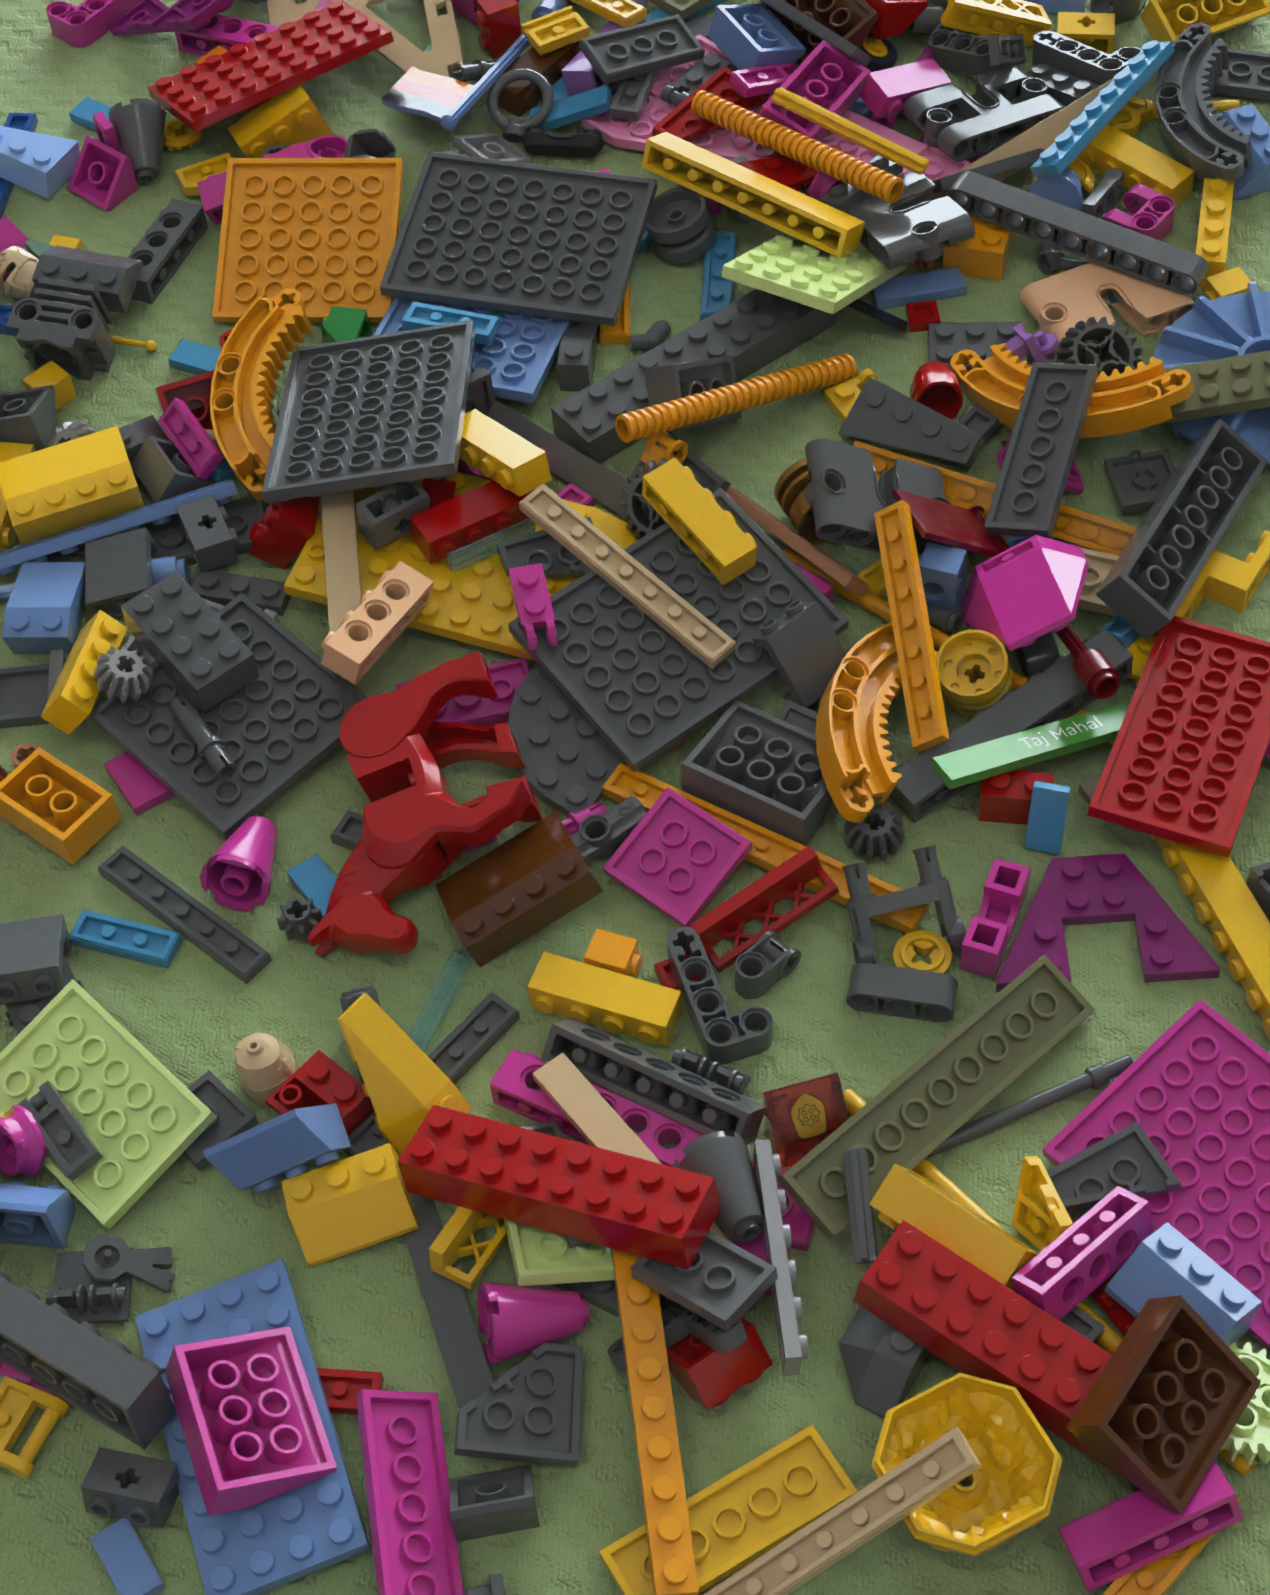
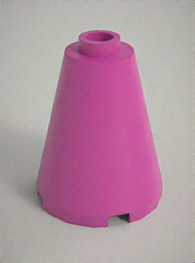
[200,816,278,912]
[477,1282,590,1364]

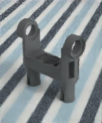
[842,845,966,964]

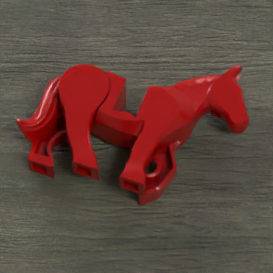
[307,651,543,958]

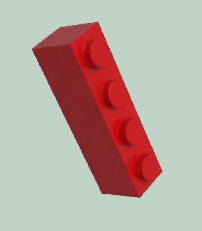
[410,480,535,564]

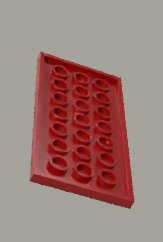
[147,0,394,132]
[1087,616,1270,858]

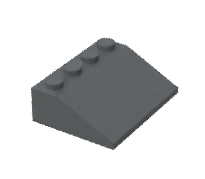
[681,700,833,846]

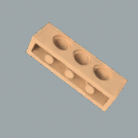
[321,561,434,685]

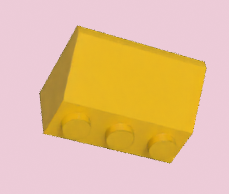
[281,1143,420,1268]

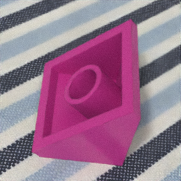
[67,135,139,211]

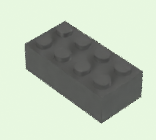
[121,571,259,714]

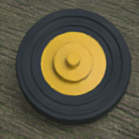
[860,32,898,73]

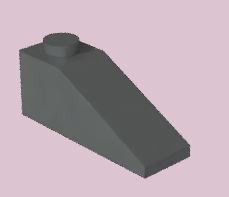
[557,322,600,391]

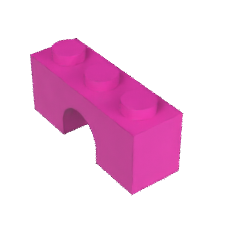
[960,858,1030,979]

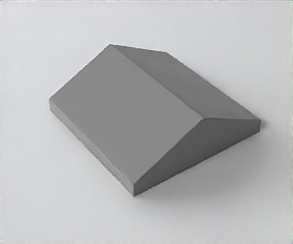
[453,133,533,164]

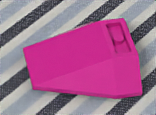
[960,535,1089,651]

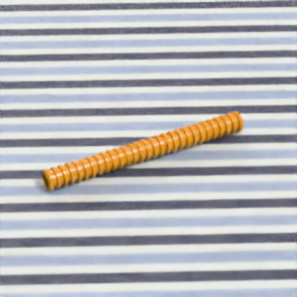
[691,90,904,204]
[615,353,857,443]

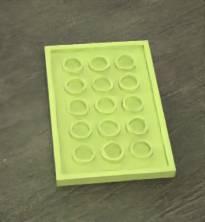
[721,232,908,314]
[0,979,217,1230]

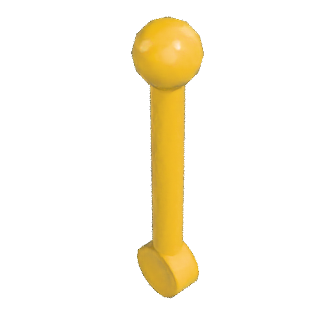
[109,332,157,352]

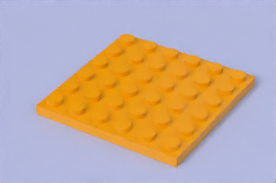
[212,158,404,323]

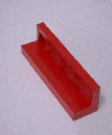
[689,845,839,972]

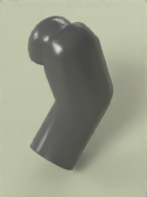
[630,320,671,350]

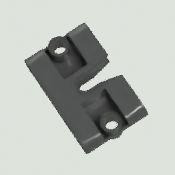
[903,64,1065,162]
[846,171,975,270]
[804,438,953,554]

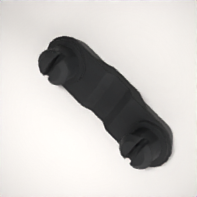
[521,126,604,158]

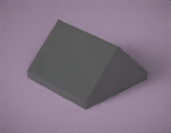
[449,1464,540,1542]

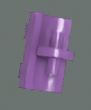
[1005,323,1059,367]

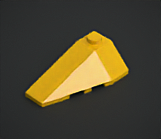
[337,993,472,1157]

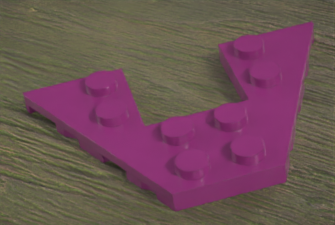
[107,0,235,36]
[996,853,1220,992]

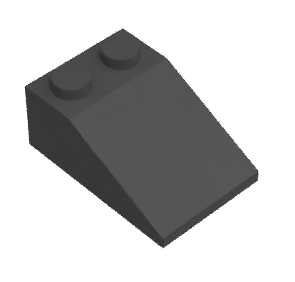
[644,355,741,430]

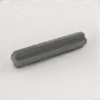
[843,1147,877,1265]

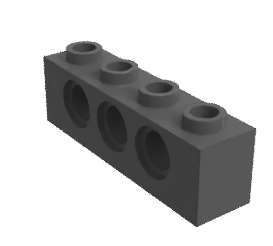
[128,198,208,304]

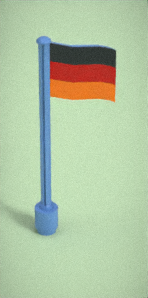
[381,0,568,131]

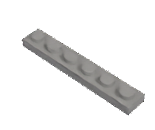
[753,1140,808,1376]

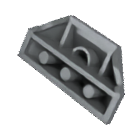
[839,1306,932,1419]

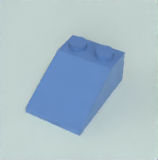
[2,562,85,654]

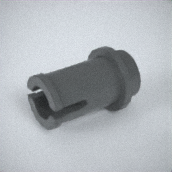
[926,602,963,635]

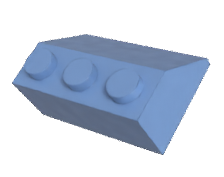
[708,3,806,70]
[1221,104,1270,200]
[203,1103,351,1194]
[0,1181,76,1249]
[1104,1222,1262,1347]

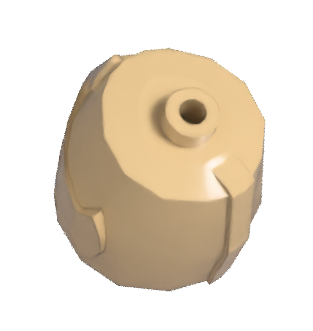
[0,246,39,300]
[234,1033,299,1107]

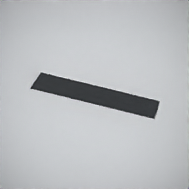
[847,299,908,333]

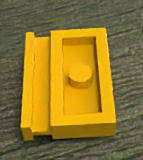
[521,6,590,56]

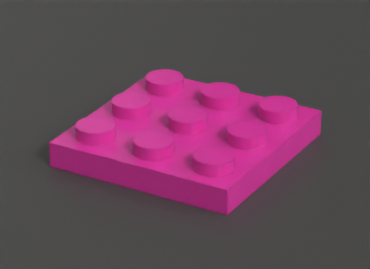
[602,787,753,928]

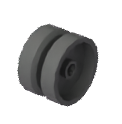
[645,187,717,264]

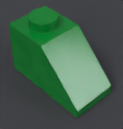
[322,306,371,343]

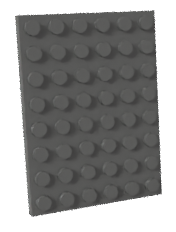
[380,152,657,326]
[262,320,476,503]
[508,488,849,772]

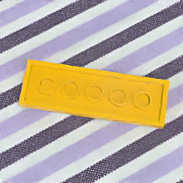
[599,1424,858,1595]

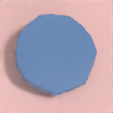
[1028,166,1083,211]

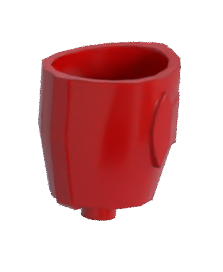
[910,362,963,419]

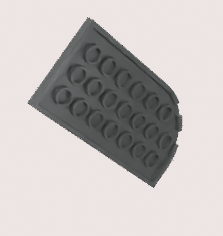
[508,663,627,816]

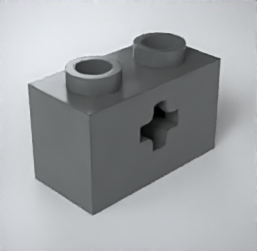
[356,481,430,550]
[176,495,240,572]
[81,1447,180,1528]

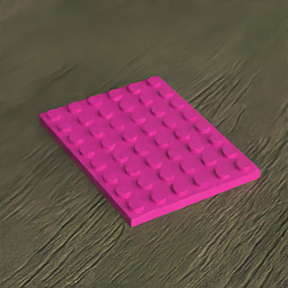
[1043,999,1270,1352]

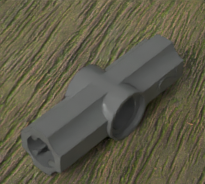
[571,796,647,863]

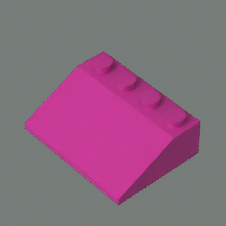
[165,1326,337,1516]

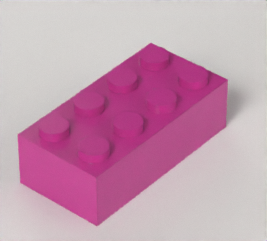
[759,40,871,142]

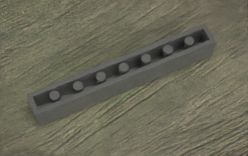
[889,629,1133,823]

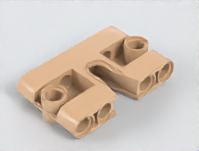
[1020,261,1194,354]

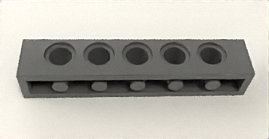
[541,1018,767,1145]

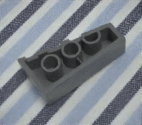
[838,376,985,470]

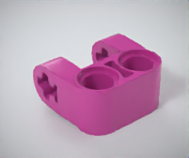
[1101,184,1175,241]

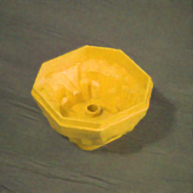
[871,1373,1063,1557]

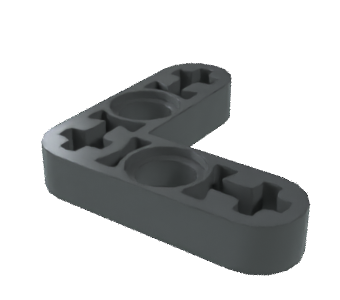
[607,1303,748,1373]

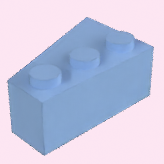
[0,126,79,199]

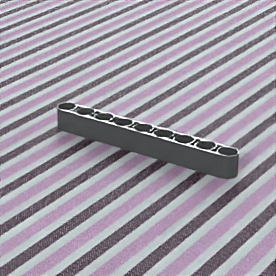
[946,171,1209,295]

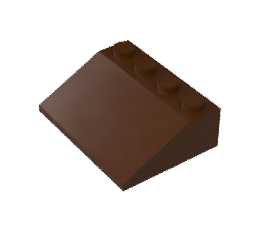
[761,0,879,66]
[435,811,603,967]
[1066,1295,1261,1514]

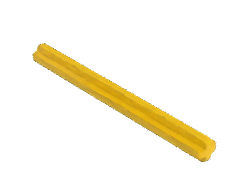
[772,87,929,175]

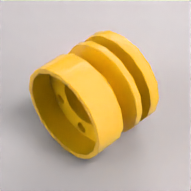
[936,629,1014,718]

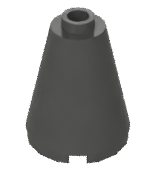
[108,98,166,183]
[673,1131,765,1242]

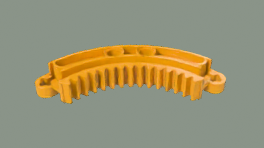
[210,288,313,501]
[950,343,1194,438]
[815,622,938,823]

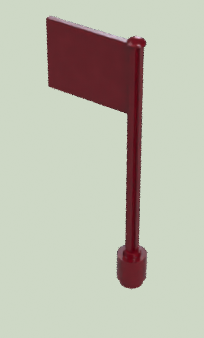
[892,489,1120,699]

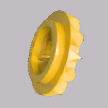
[163,118,203,152]
[893,930,952,973]

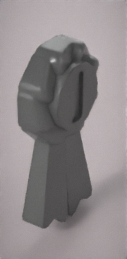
[83,1234,176,1293]

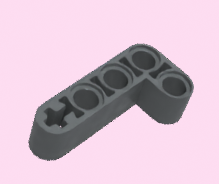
[1032,31,1141,85]
[667,927,773,1065]

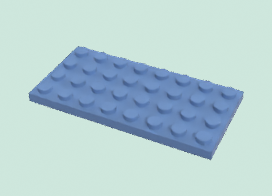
[135,1259,371,1595]

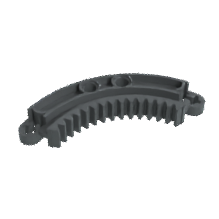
[1155,23,1252,182]

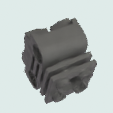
[6,277,116,381]

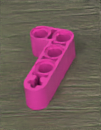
[46,0,142,48]

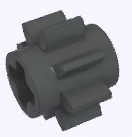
[277,897,323,942]

